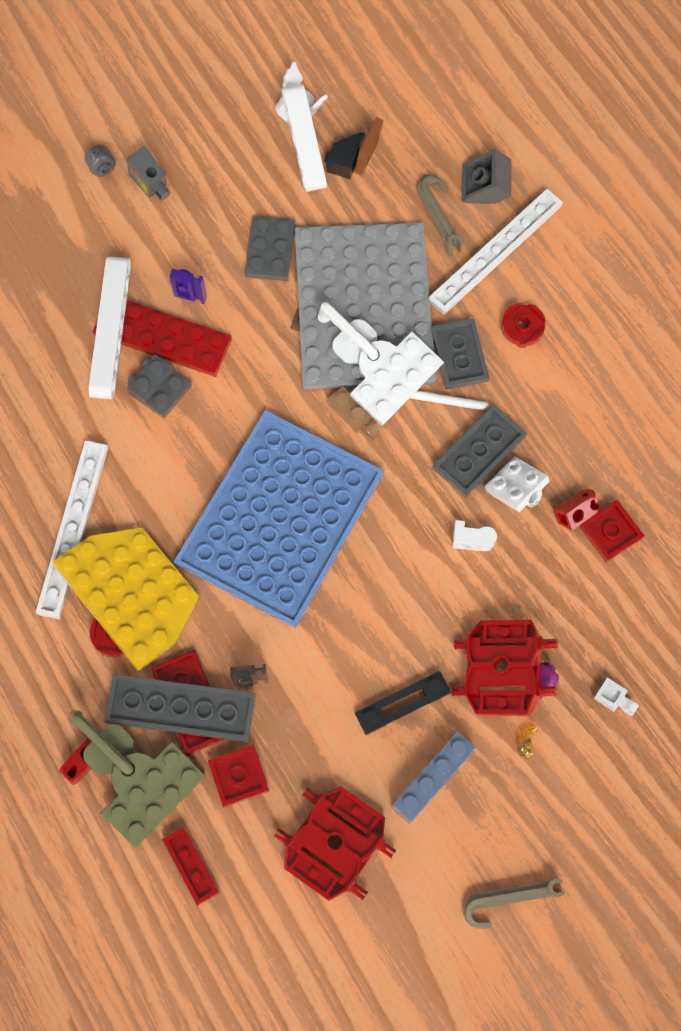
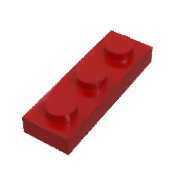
[162,827,219,906]

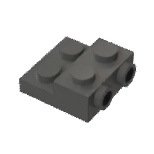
[127,355,192,419]

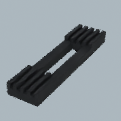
[355,671,451,736]

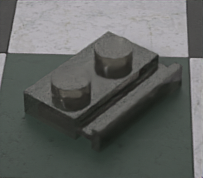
[230,664,268,689]

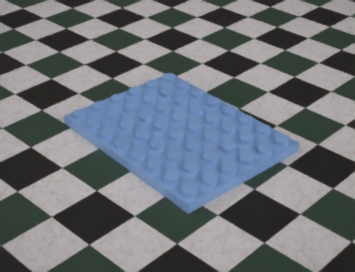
[174,410,384,629]

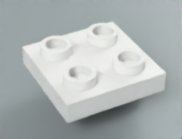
[484,456,550,512]

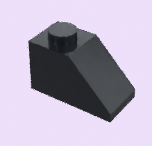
[324,132,365,179]

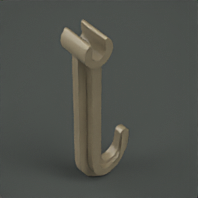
[417,176,463,256]
[463,878,565,929]

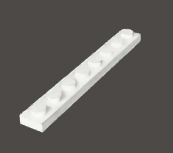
[429,189,563,315]
[36,441,108,619]

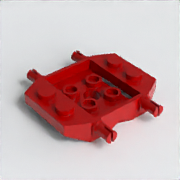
[451,620,558,716]
[273,786,396,901]

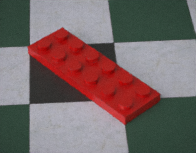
[93,300,232,377]

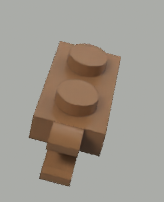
[327,386,379,440]

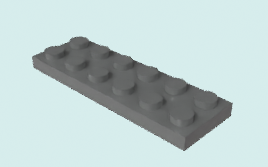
[104,674,256,742]

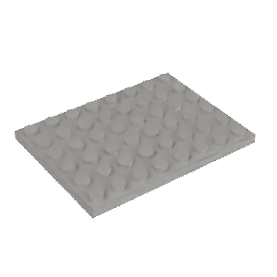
[295,223,436,390]

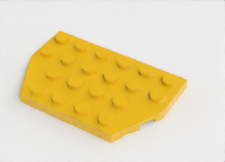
[52,528,199,671]

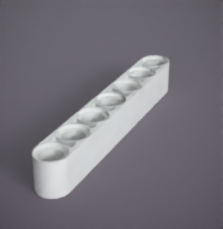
[89,257,131,399]

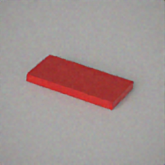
[150,650,225,756]

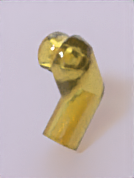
[516,722,539,759]

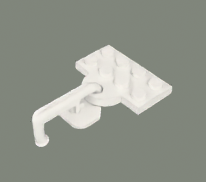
[318,302,444,426]

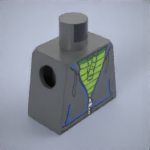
[127,146,170,201]

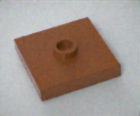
[354,117,383,175]

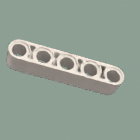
[282,84,327,192]

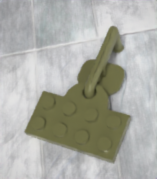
[69,710,205,848]

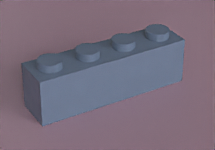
[392,731,476,824]

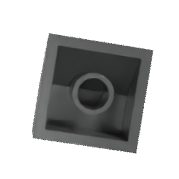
[462,149,511,204]

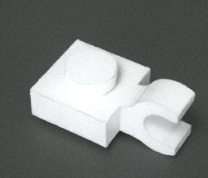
[594,678,639,716]

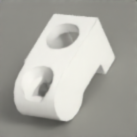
[452,520,497,551]

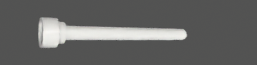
[410,391,489,411]

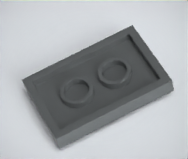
[245,216,296,281]
[431,319,489,390]

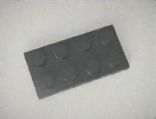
[432,405,527,498]

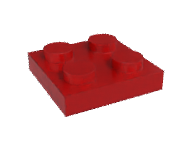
[579,500,645,563]
[208,744,270,808]

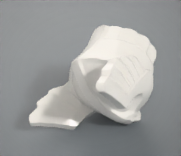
[274,61,328,123]

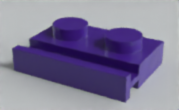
[170,269,207,304]

